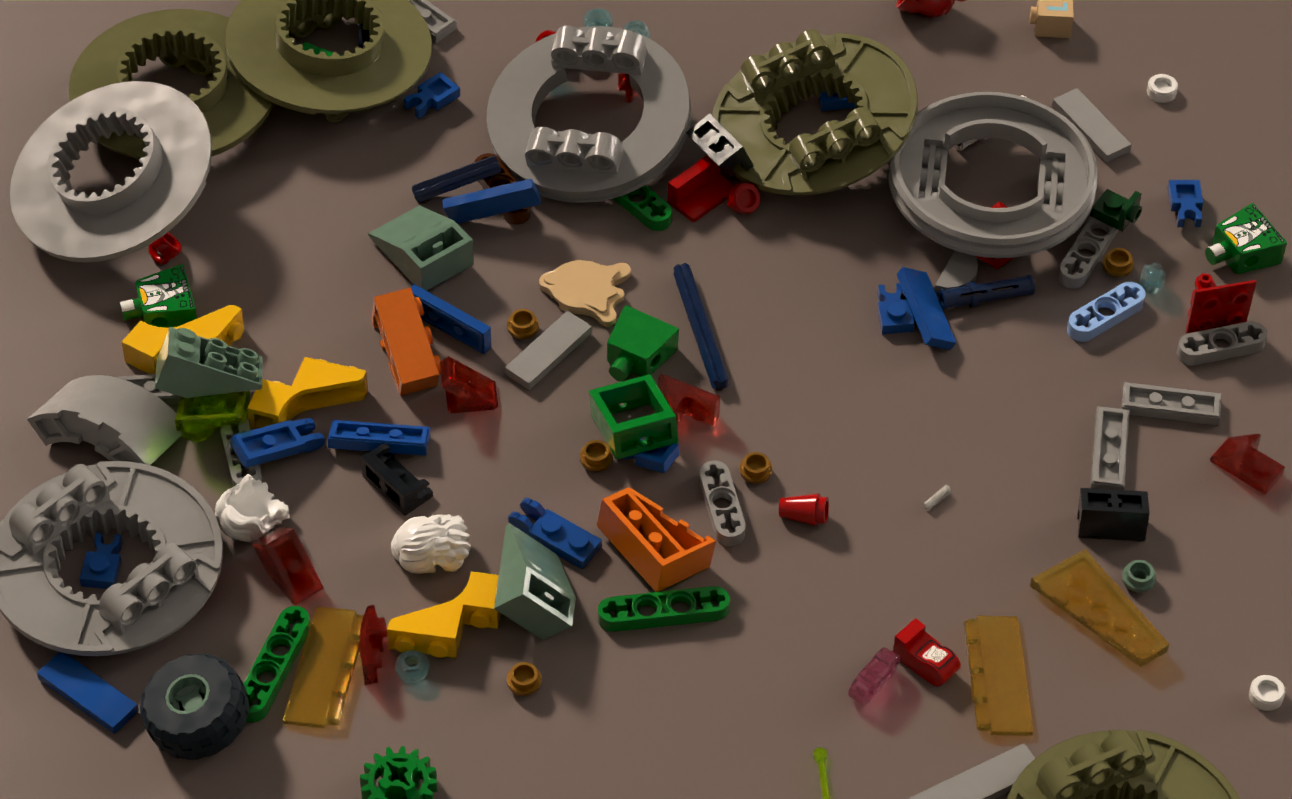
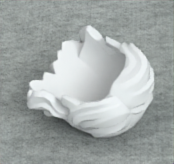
[215,474,290,542]
[391,514,471,574]

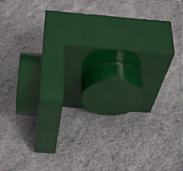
[1090,189,1142,232]

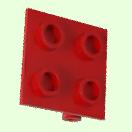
[1185,273,1257,334]

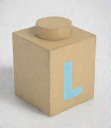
[1029,0,1074,38]

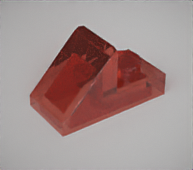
[440,356,498,414]
[658,374,720,426]
[1210,434,1285,495]

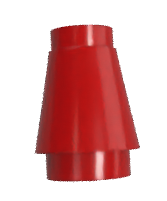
[779,493,829,527]

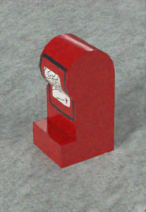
[892,618,961,687]

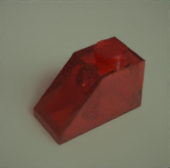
[252,527,324,605]

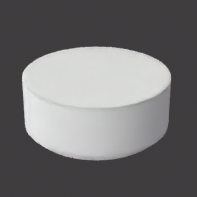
[1147,74,1178,103]
[1249,675,1285,711]

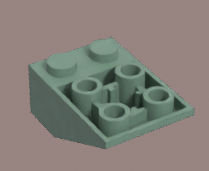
[368,205,474,291]
[155,327,263,398]
[494,523,576,640]

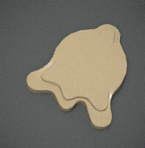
[539,260,631,327]

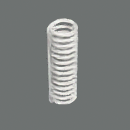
[924,485,951,511]

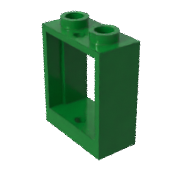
[588,374,679,460]

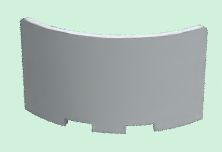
[27,375,187,465]

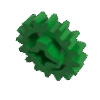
[360,746,438,799]

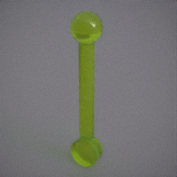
[813,747,830,799]

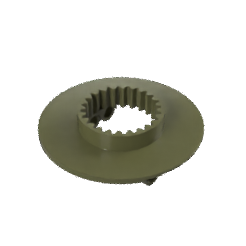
[225,0,432,122]
[68,9,274,159]
[712,29,918,195]
[1007,730,1240,799]

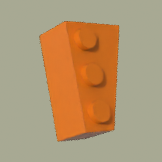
[371,287,443,396]
[597,487,716,592]

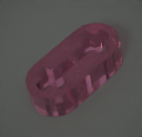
[848,647,900,705]

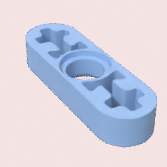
[1067,282,1145,342]

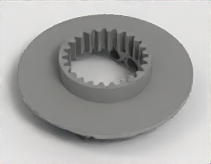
[10,81,212,262]
[0,461,223,656]

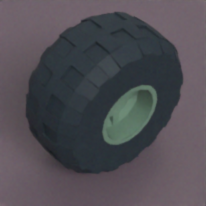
[140,653,250,760]

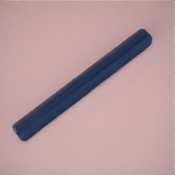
[673,263,729,390]

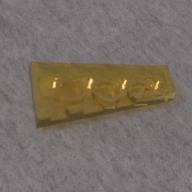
[1030,549,1170,667]

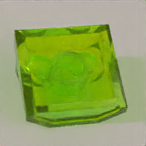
[174,391,250,442]

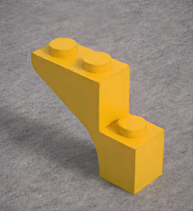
[122,305,244,374]
[247,357,368,430]
[387,571,501,658]

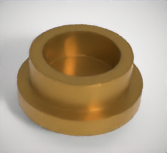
[1102,248,1134,277]
[507,309,539,339]
[580,440,613,471]
[739,452,772,484]
[507,662,542,696]

